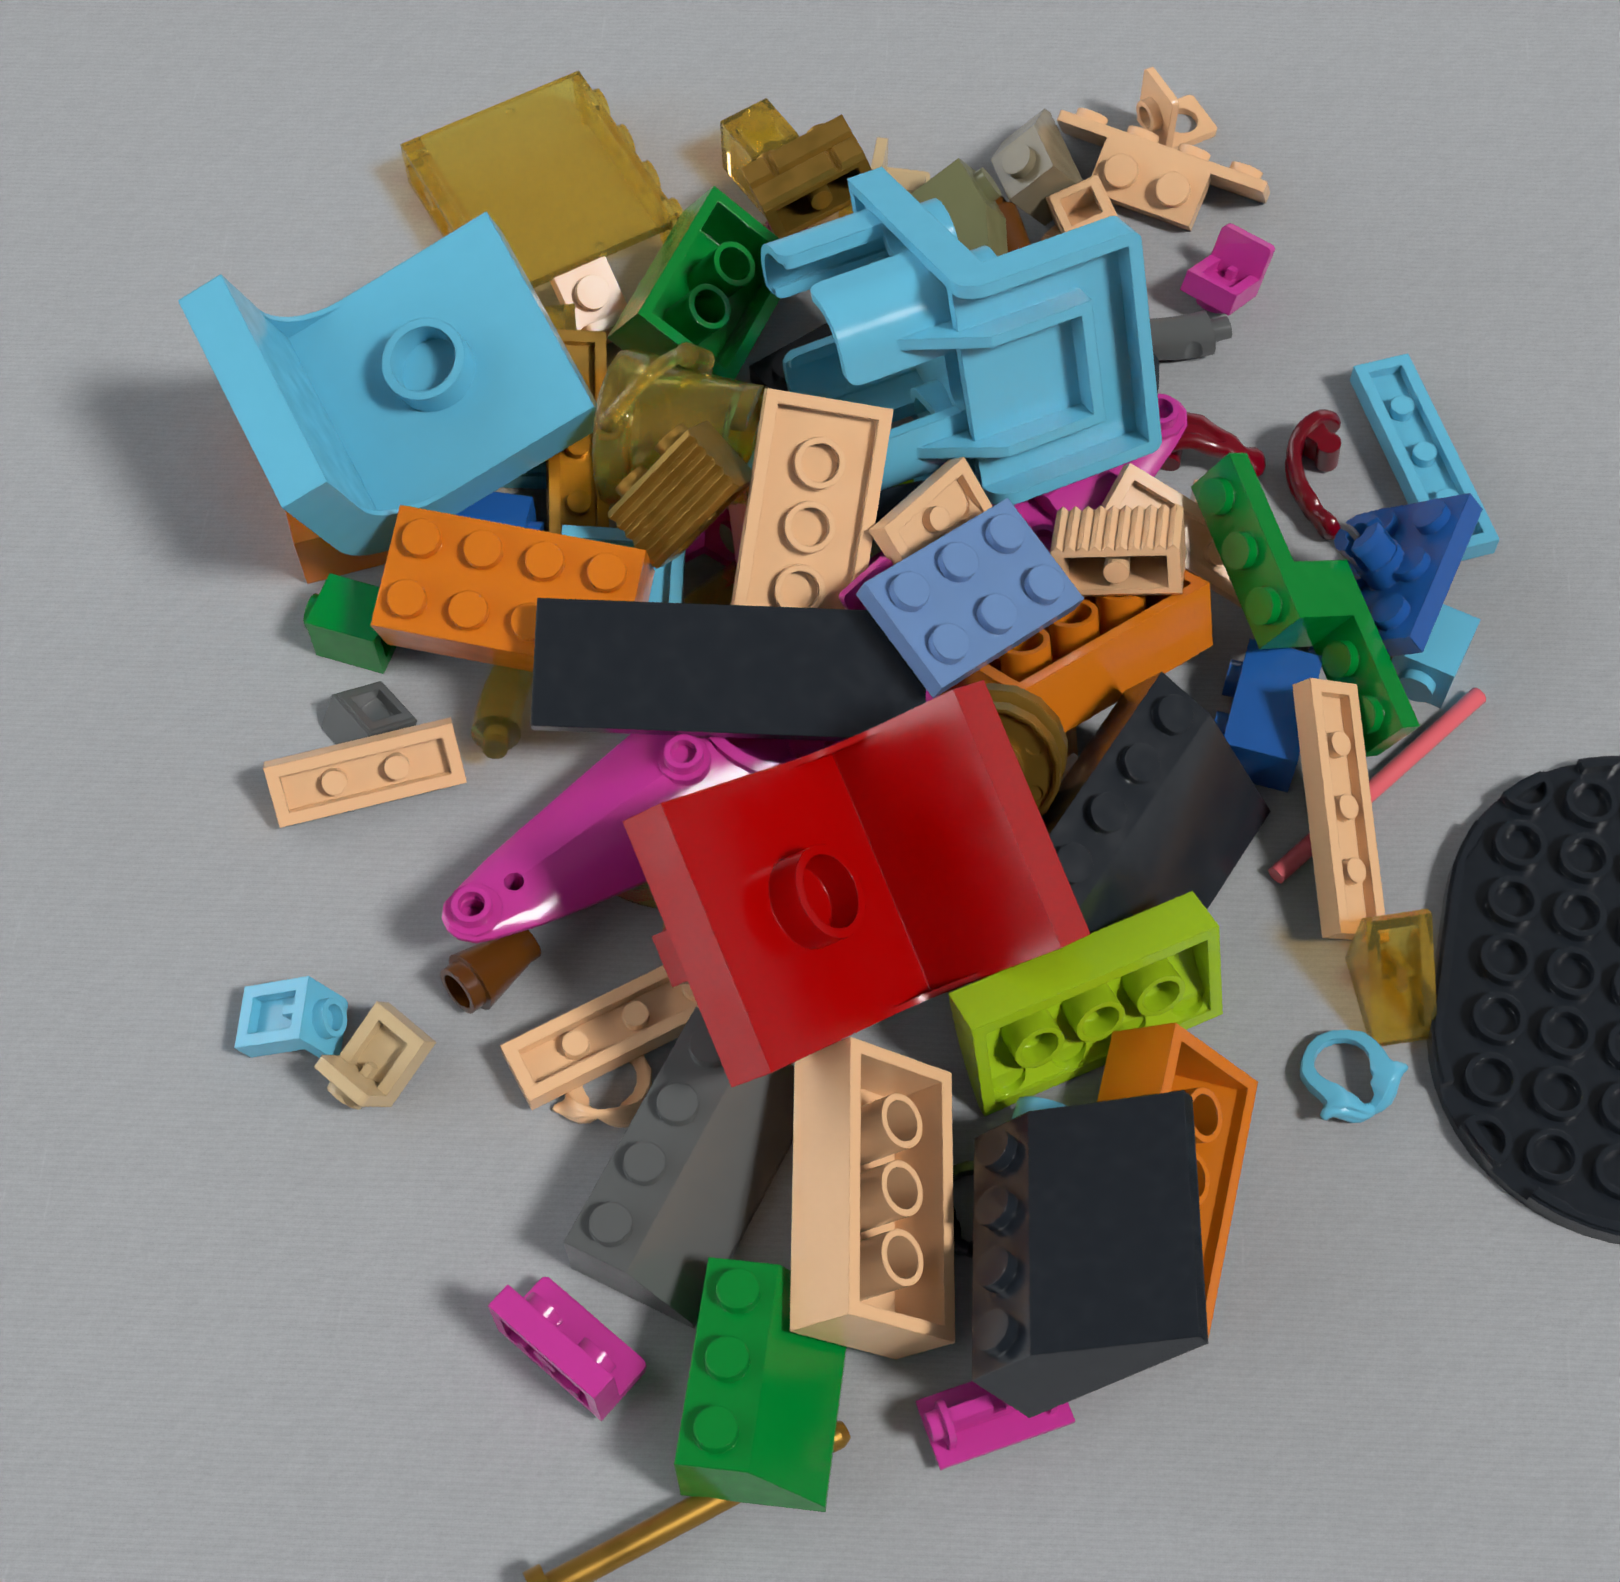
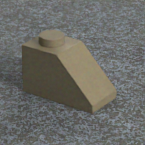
[990,108,1083,226]

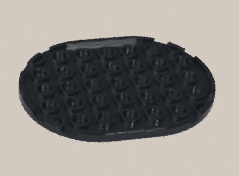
[1426,756,1620,1245]

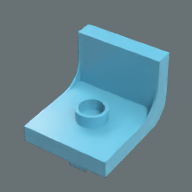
[178,211,608,556]

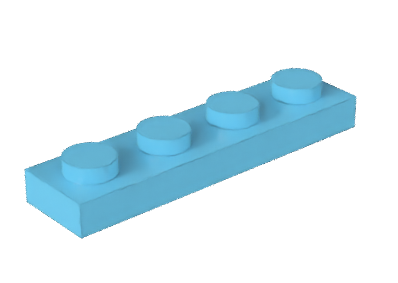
[1349,353,1500,561]

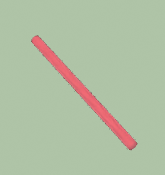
[1268,688,1486,883]

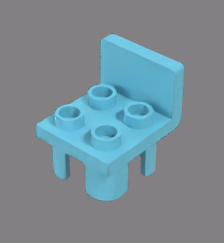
[761,167,1162,505]

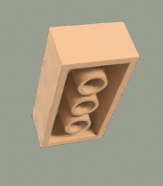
[790,1037,955,1359]

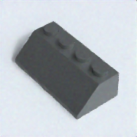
[563,1007,794,1328]

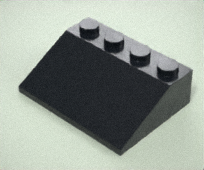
[1041,672,1271,934]
[972,1090,1209,1418]

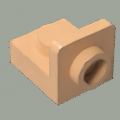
[550,256,627,345]

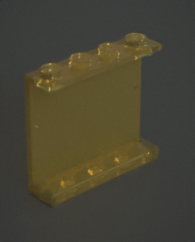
[400,70,683,288]

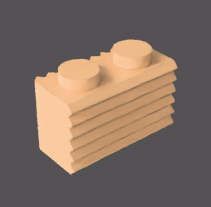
[1050,503,1186,597]

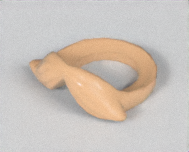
[552,1055,652,1128]

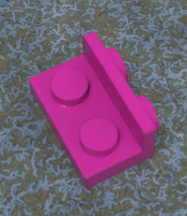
[488,1277,647,1422]

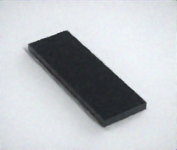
[530,598,926,741]

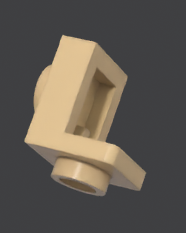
[314,1001,436,1110]

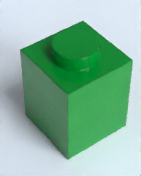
[303,573,397,674]

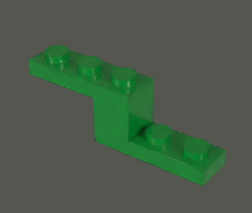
[1191,453,1420,757]

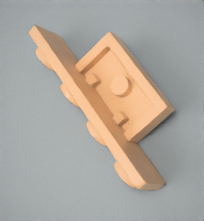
[1056,108,1270,231]

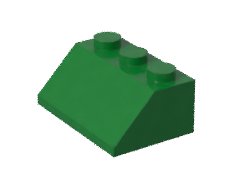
[674,1257,847,1512]

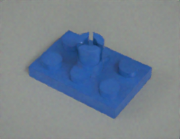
[1308,493,1483,657]

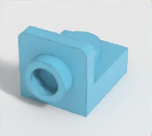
[234,976,348,1058]

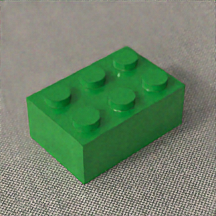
[607,186,780,408]

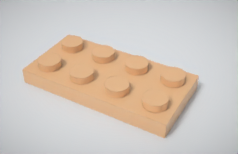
[731,388,894,609]

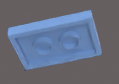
[856,498,1084,698]

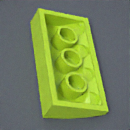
[948,891,1223,1116]

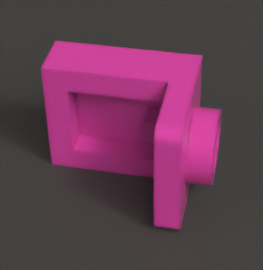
[1180,223,1275,316]

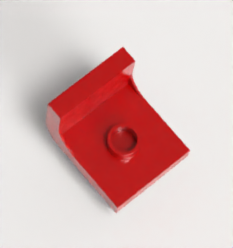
[623,680,1090,1088]

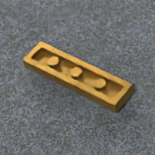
[546,329,609,534]

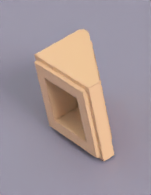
[1046,174,1118,234]

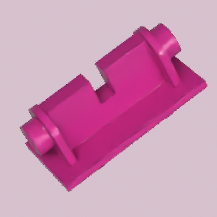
[915,1381,1075,1471]

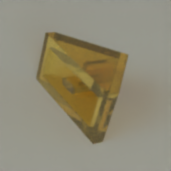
[1345,909,1437,1046]

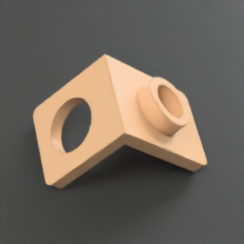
[1136,67,1217,150]

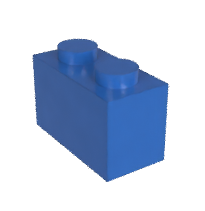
[1214,638,1322,793]

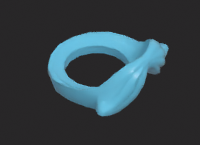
[1300,1030,1409,1123]

